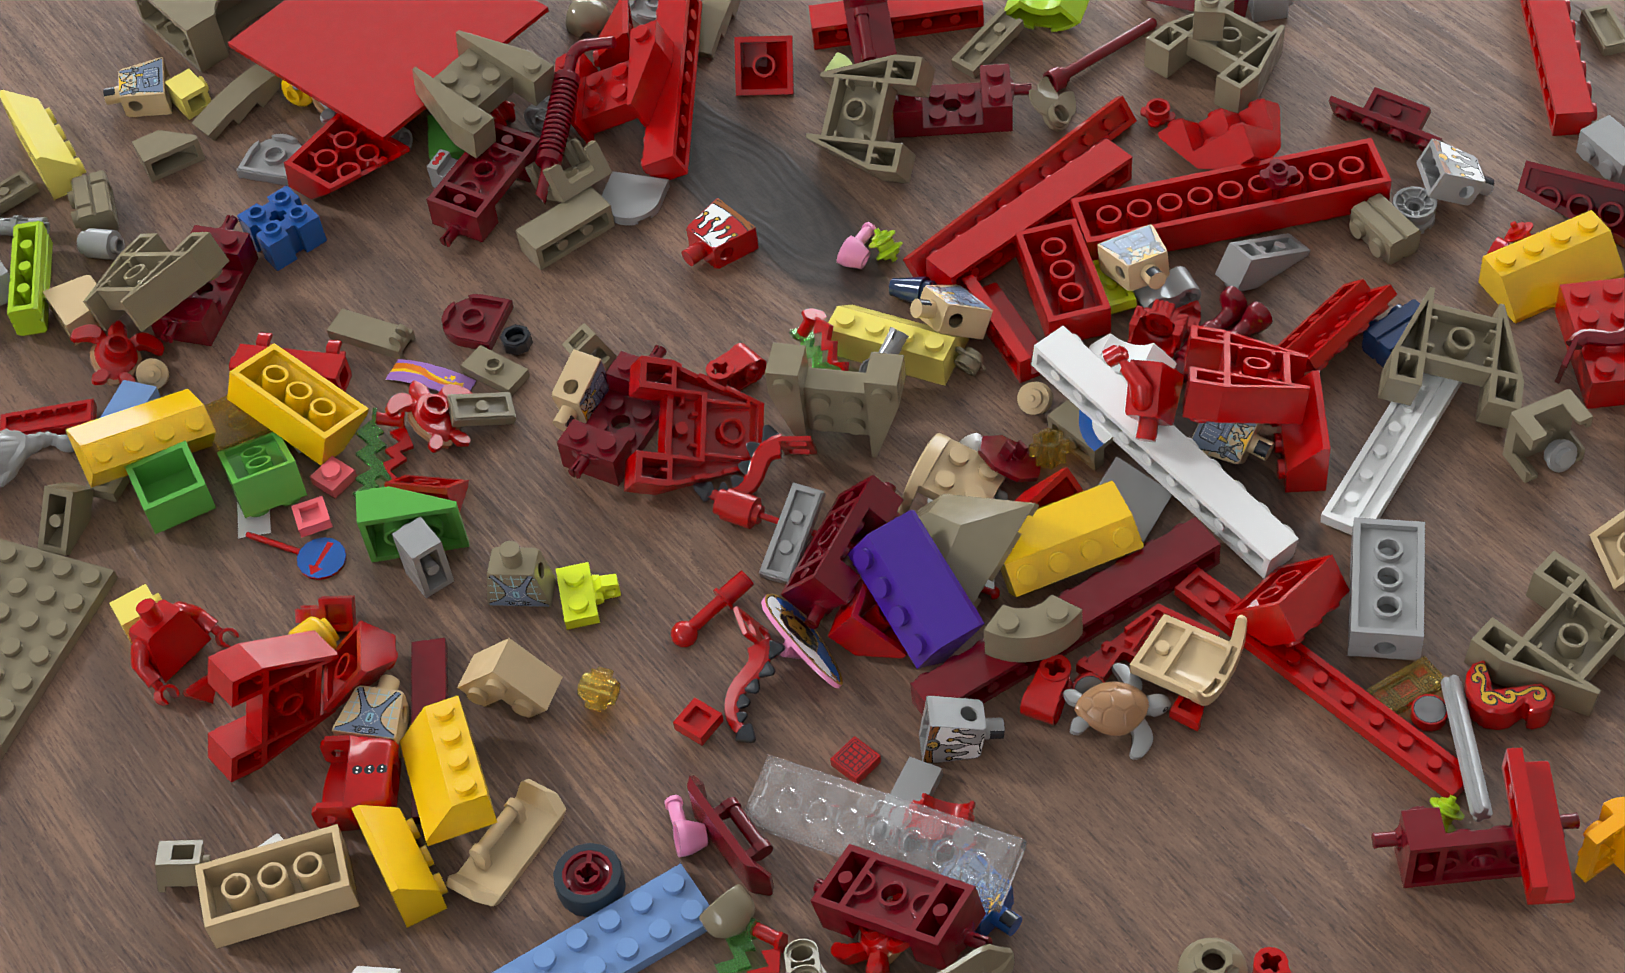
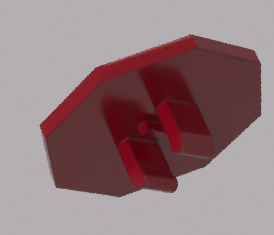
[978,435,1042,482]

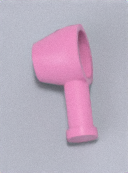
[837,222,876,269]
[664,795,708,857]

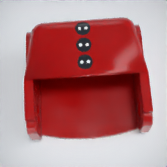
[311,735,401,831]

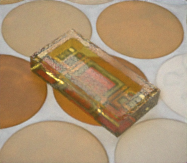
[1367,656,1444,715]

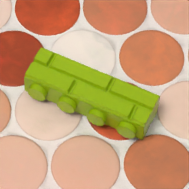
[7,221,53,336]

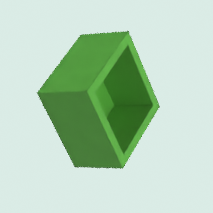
[125,440,216,534]

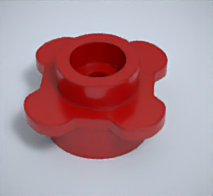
[1140,98,1175,128]

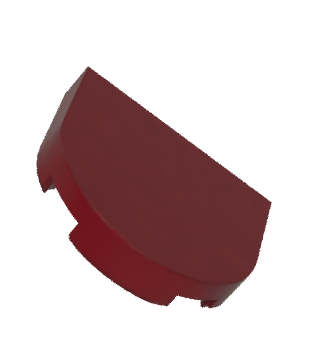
[441,294,514,351]

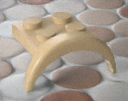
[898,433,1006,515]
[1130,614,1247,706]

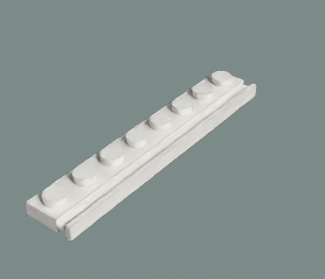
[1321,373,1462,535]

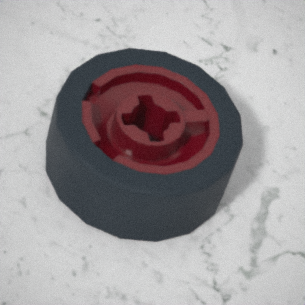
[553,843,626,917]

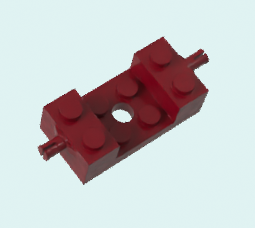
[893,64,1032,138]
[426,122,540,247]
[151,215,259,346]
[557,345,667,487]
[780,475,904,629]
[1371,806,1580,888]
[810,844,992,970]

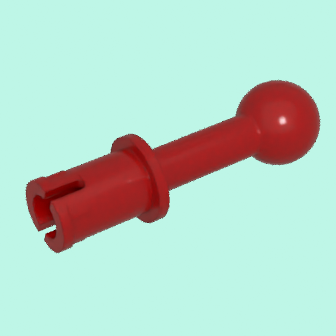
[671,571,754,647]

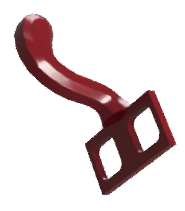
[1555,312,1625,384]

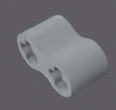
[1133,266,1201,308]

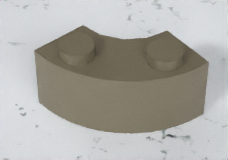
[984,595,1083,662]

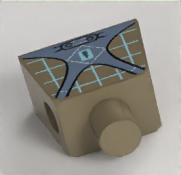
[487,541,556,607]

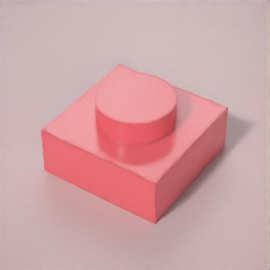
[310,456,358,499]
[291,496,333,538]

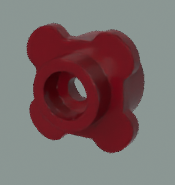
[1260,159,1298,190]

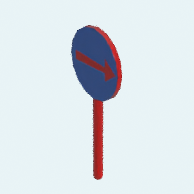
[246,532,347,580]

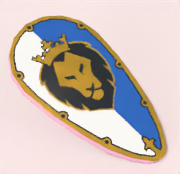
[761,594,843,689]

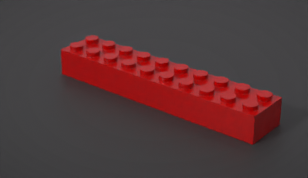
[1071,138,1392,261]

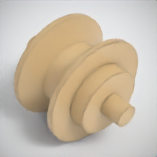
[136,358,169,389]
[1017,382,1053,415]

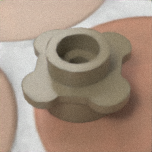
[954,346,987,376]

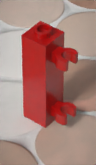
[229,332,352,392]

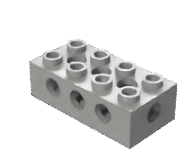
[1347,517,1425,661]

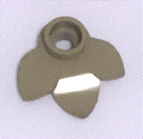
[1029,76,1076,132]

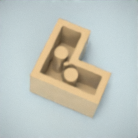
[457,638,563,718]

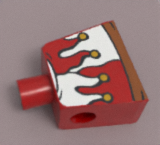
[682,198,759,269]

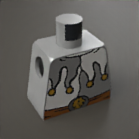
[1416,138,1495,206]
[919,696,1005,763]

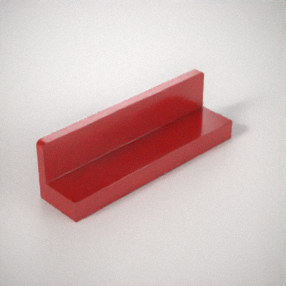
[962,274,1042,383]
[1502,747,1575,905]

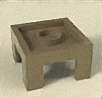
[525,138,612,203]
[1502,389,1593,483]

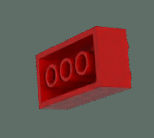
[1015,218,1111,340]
[1554,278,1625,409]

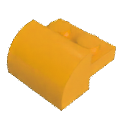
[1575,797,1625,883]

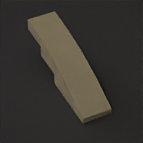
[698,0,741,59]
[192,64,282,141]

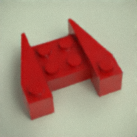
[555,20,673,144]
[1182,324,1310,424]
[208,630,339,783]

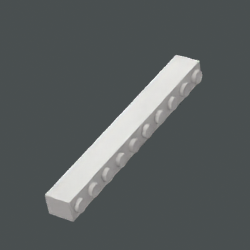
[1031,326,1299,579]

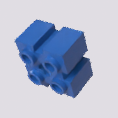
[237,185,327,271]

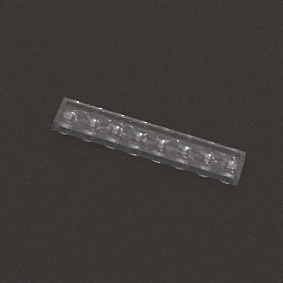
[744,754,1028,913]

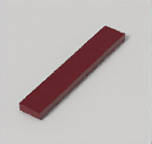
[411,638,448,824]

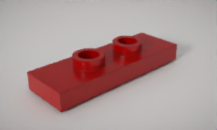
[0,398,97,435]

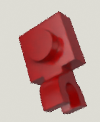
[295,595,357,631]

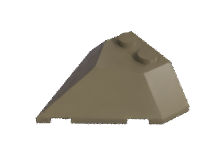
[916,494,1039,608]

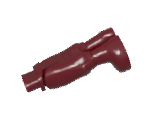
[1174,286,1273,383]

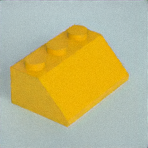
[351,805,448,928]

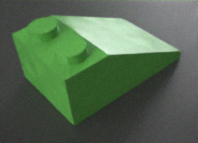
[217,432,307,518]
[356,486,469,562]

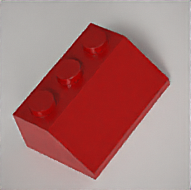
[1271,370,1331,493]
[1225,555,1350,647]

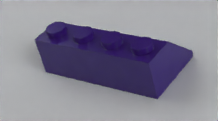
[847,510,985,669]

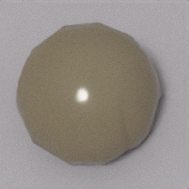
[565,0,610,38]
[699,884,755,939]

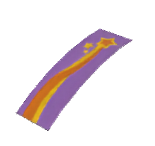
[385,359,476,391]

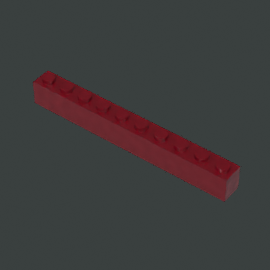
[910,517,1221,716]

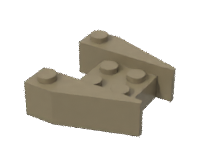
[1144,0,1285,113]
[412,30,554,158]
[805,54,935,184]
[83,232,229,331]
[1378,287,1524,429]
[765,343,906,458]
[1464,551,1625,716]

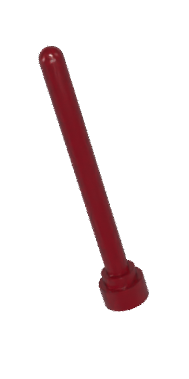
[1043,18,1157,92]

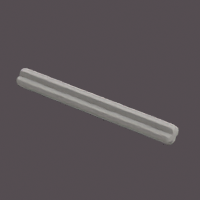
[1441,675,1493,822]

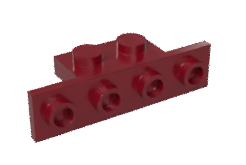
[1329,87,1443,151]

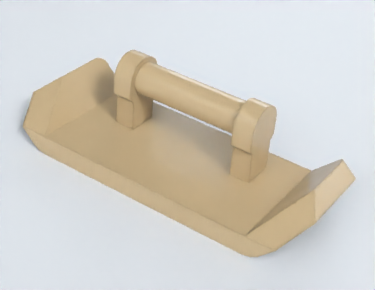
[445,779,566,906]

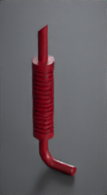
[535,36,617,205]

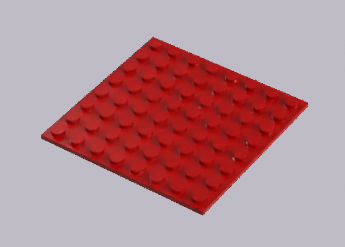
[228,0,549,142]

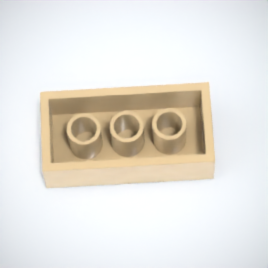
[195,824,359,949]

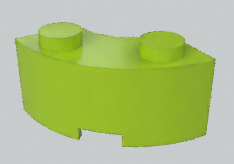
[1004,0,1089,32]

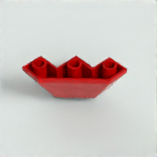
[1158,98,1281,171]

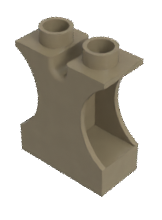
[134,0,284,73]

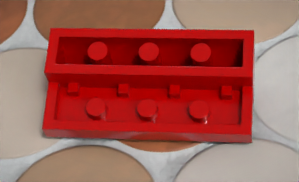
[1277,279,1397,376]

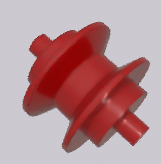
[489,100,516,126]
[1504,221,1536,243]

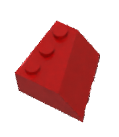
[284,113,410,199]

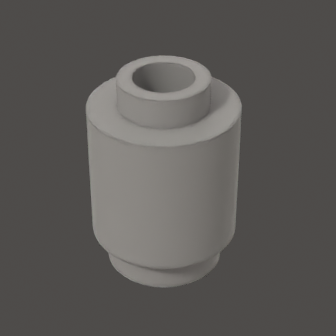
[77,228,125,260]

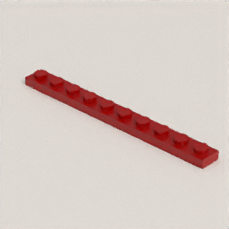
[903,95,1137,277]
[1174,567,1465,798]

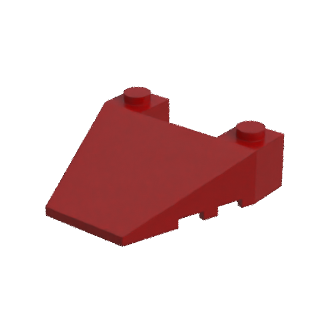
[624,355,764,495]

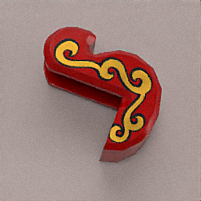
[1464,660,1555,730]

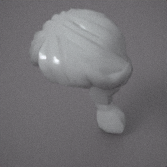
[0,428,74,487]

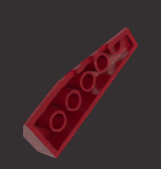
[1517,160,1625,249]

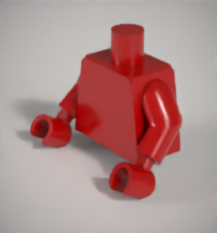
[1102,345,1184,442]
[128,598,239,706]

